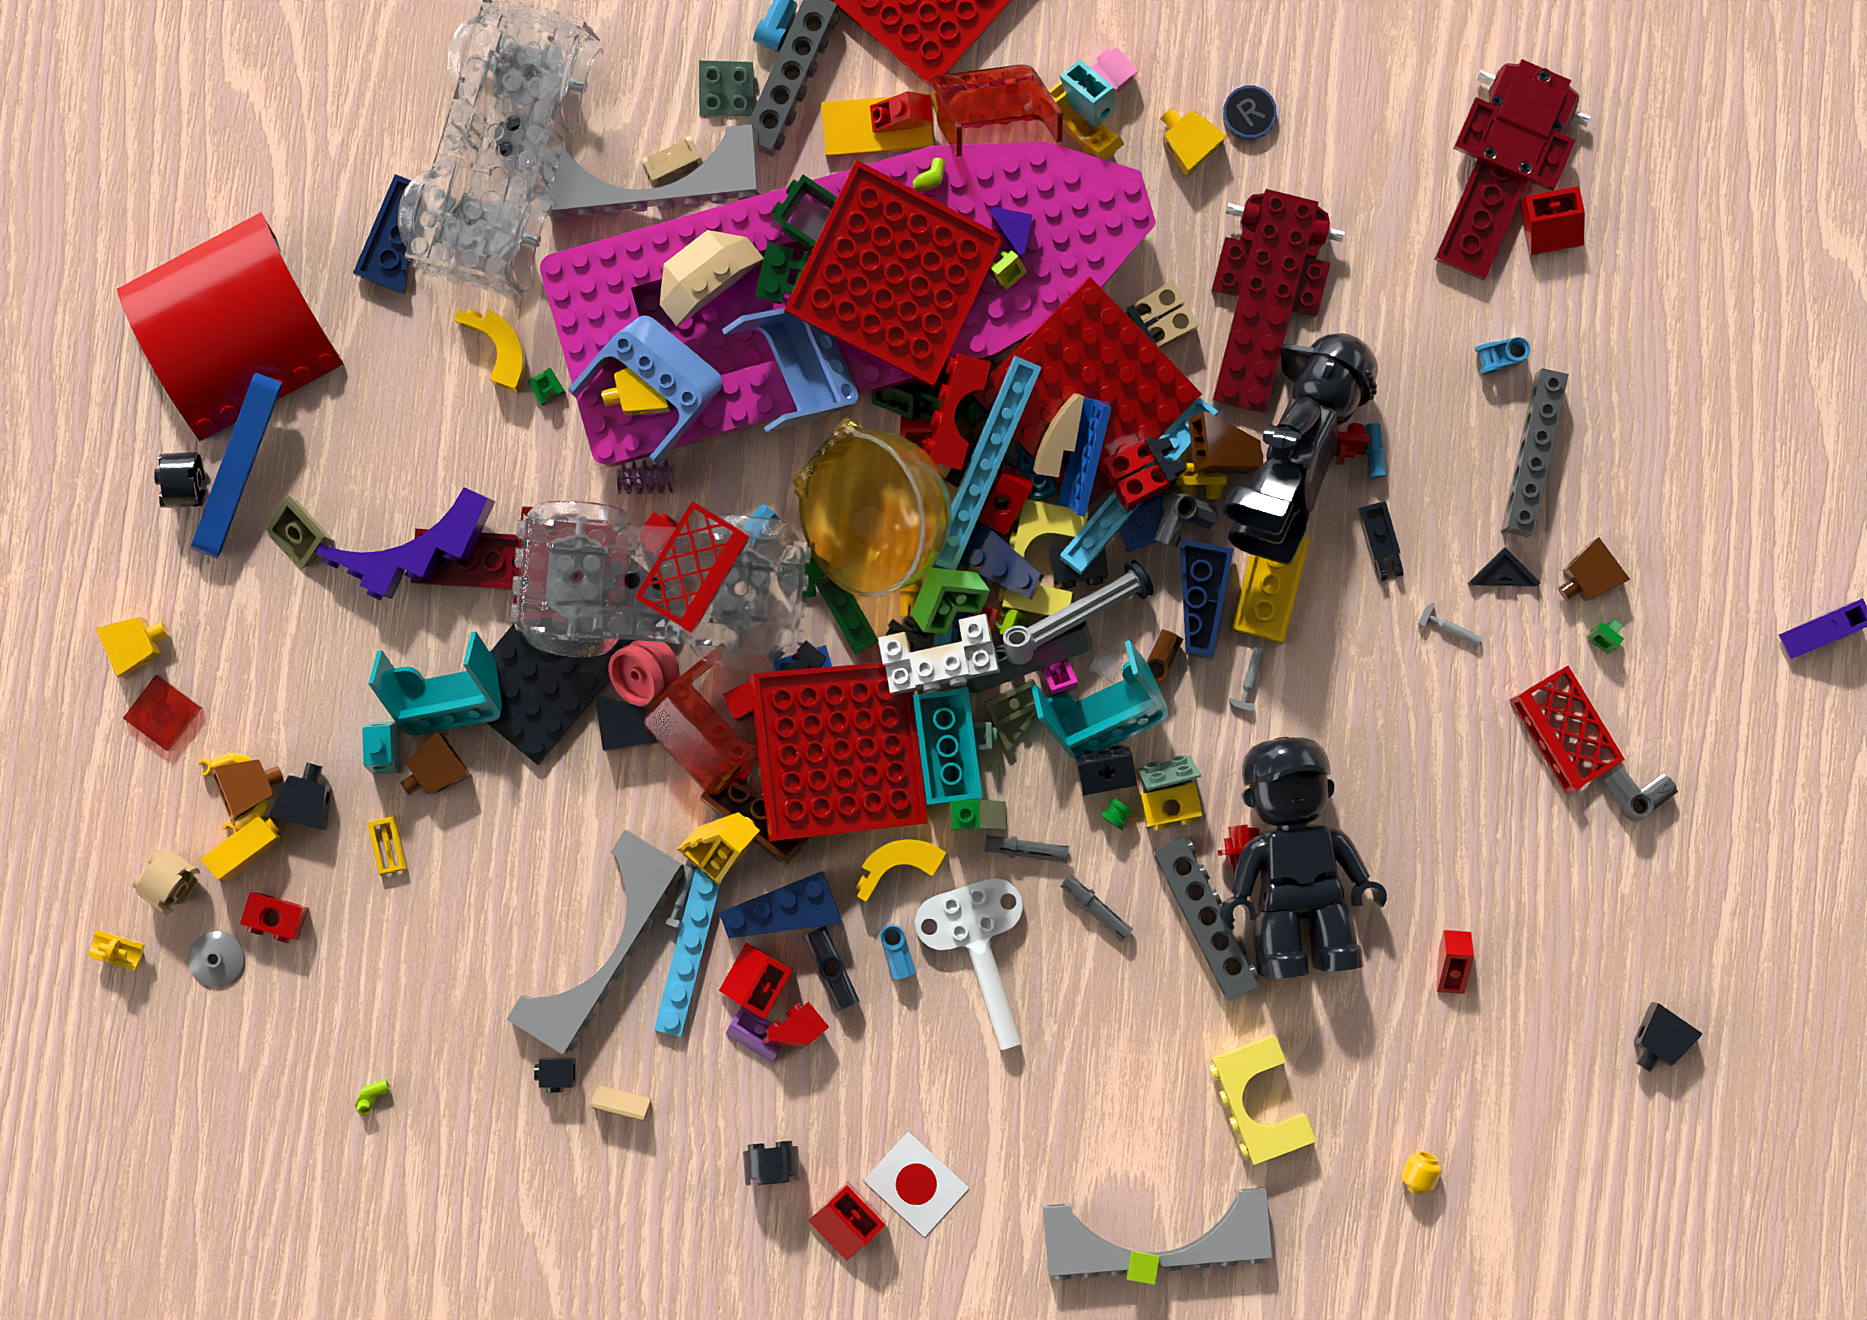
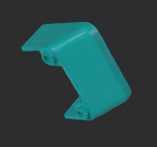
[368,631,502,736]
[1031,640,1169,758]

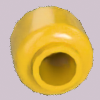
[1401,1151,1442,1195]

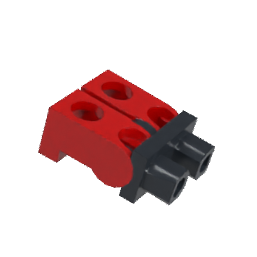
[1101,436,1187,513]

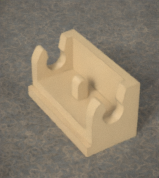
[641,135,703,187]

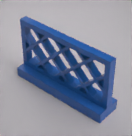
[1057,397,1111,517]

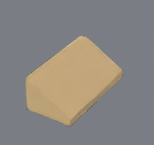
[589,1085,651,1121]

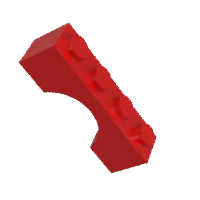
[923,353,991,470]

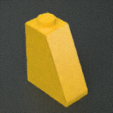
[201,816,282,880]

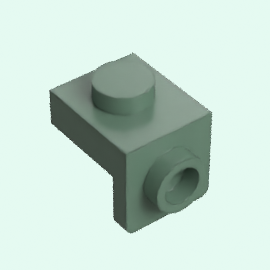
[973,722,997,750]

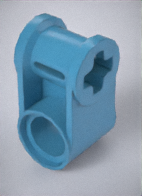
[1474,337,1530,375]

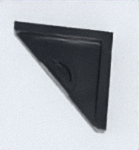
[1468,547,1540,587]

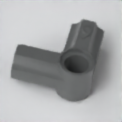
[1154,491,1219,548]
[1602,767,1678,821]

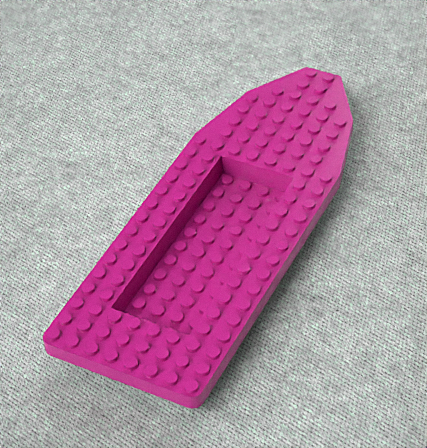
[540,142,1156,468]

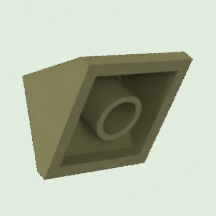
[266,496,334,569]

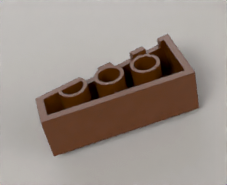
[700,774,810,867]

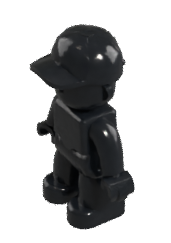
[1223,333,1378,565]
[1220,737,1387,979]

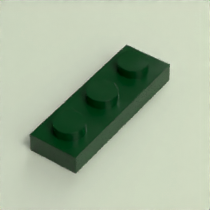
[815,570,879,655]

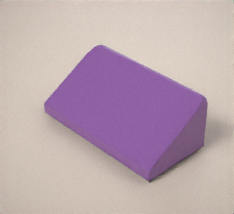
[726,1006,781,1062]

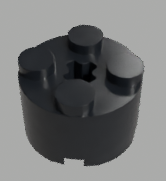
[154,452,206,508]
[743,1141,801,1186]

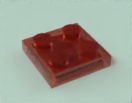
[123,674,202,751]

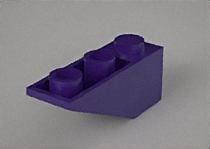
[1779,598,1867,659]

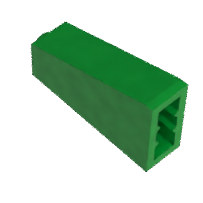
[950,800,1006,831]

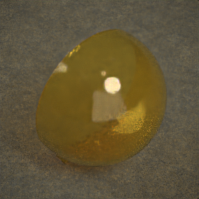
[792,417,952,597]

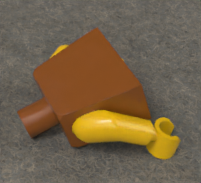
[198,752,283,838]

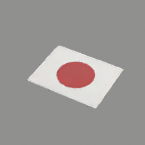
[863,1131,969,1237]

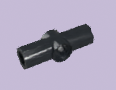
[803,925,860,1011]

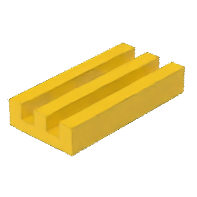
[367,816,407,876]

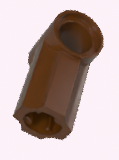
[1147,629,1184,684]

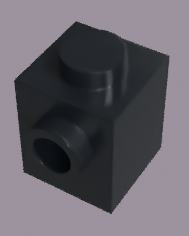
[534,1058,576,1093]

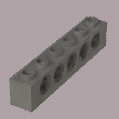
[747,0,840,157]
[1501,368,1569,537]
[1152,837,1260,1001]

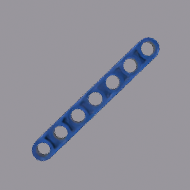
[190,373,282,559]

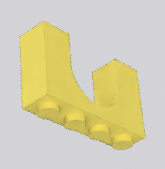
[998,499,1089,618]
[1209,1035,1316,1165]

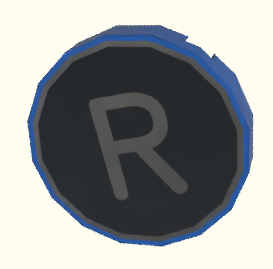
[1223,85,1277,140]

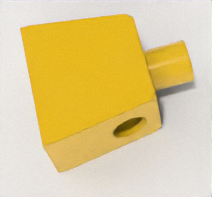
[1160,108,1227,177]
[601,368,671,416]
[96,617,169,678]

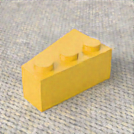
[677,812,760,885]

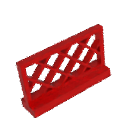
[634,501,751,633]
[1509,665,1625,794]

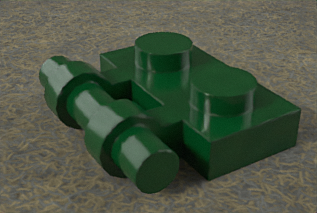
[755,243,811,304]

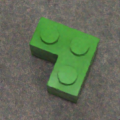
[911,567,990,634]

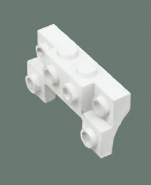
[878,614,1000,695]

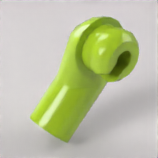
[913,158,946,192]
[355,1079,391,1116]

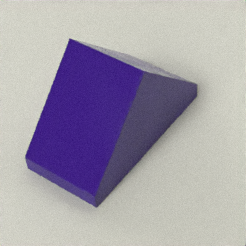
[989,207,1033,260]

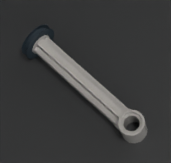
[1003,559,1154,665]

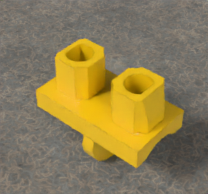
[1175,463,1226,499]
[87,930,145,971]

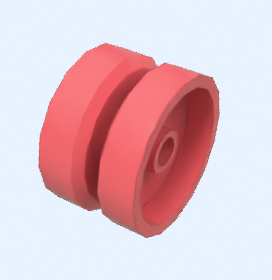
[608,635,680,706]

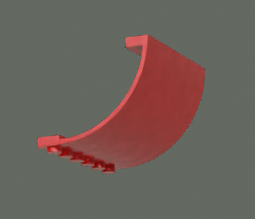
[117,212,344,442]

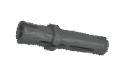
[984,835,1069,863]
[1060,873,1133,942]

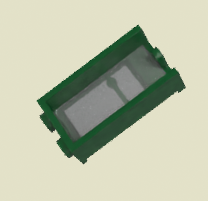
[770,174,837,252]

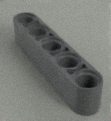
[966,621,1093,693]

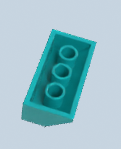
[913,688,982,806]

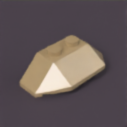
[660,230,764,327]

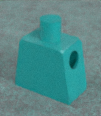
[1060,59,1116,126]
[362,721,400,774]

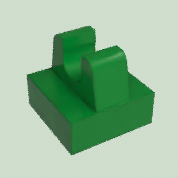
[527,367,565,406]
[1586,618,1624,654]

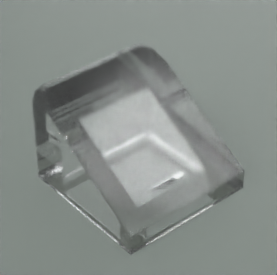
[1088,646,1125,683]

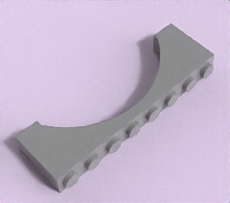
[539,124,762,220]
[506,830,684,1055]
[1042,1187,1272,1280]

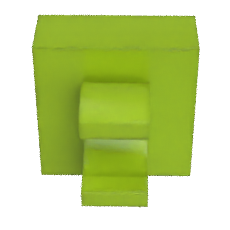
[991,250,1027,290]
[995,608,1030,635]

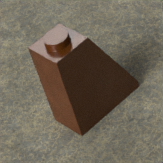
[1188,411,1263,474]

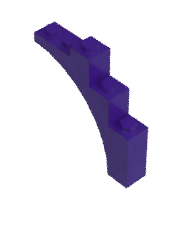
[316,487,495,601]

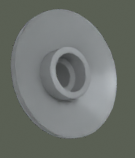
[189,931,244,987]

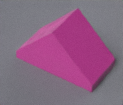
[1042,659,1079,697]

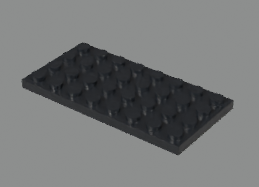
[486,558,678,765]

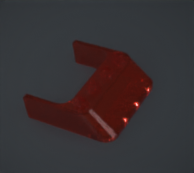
[930,64,1063,157]
[644,642,759,794]

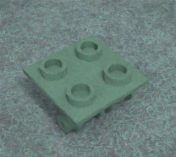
[699,60,755,116]
[1138,755,1201,792]

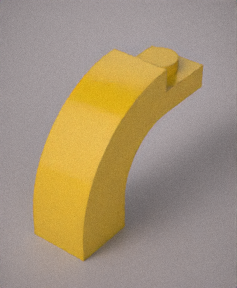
[1042,81,1124,160]
[454,309,526,393]
[855,839,947,902]

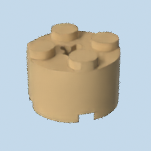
[132,850,200,914]

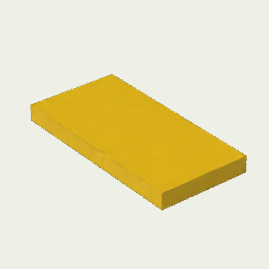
[821,93,933,157]
[1230,536,1311,644]

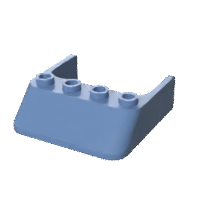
[722,308,858,433]
[568,316,722,465]

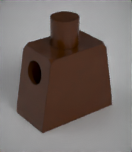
[1558,537,1630,601]
[400,732,472,795]

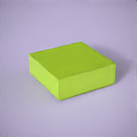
[1126,1250,1159,1285]

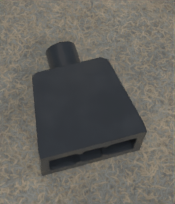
[270,762,331,830]
[1634,1002,1703,1073]

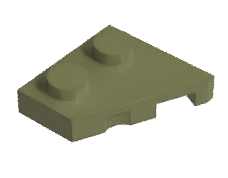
[983,679,1037,751]

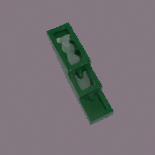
[871,382,977,430]

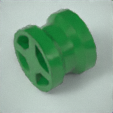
[1100,797,1135,831]

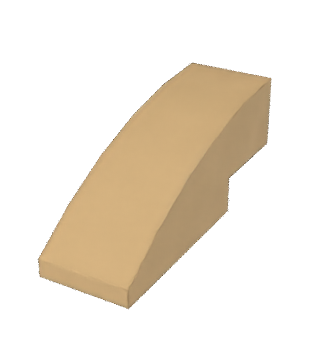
[1033,393,1084,477]

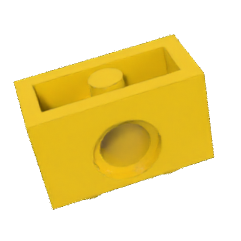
[1139,783,1202,831]

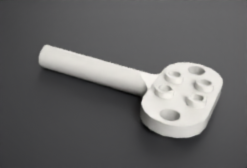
[915,878,1023,1050]

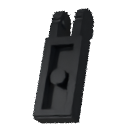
[1358,501,1404,581]

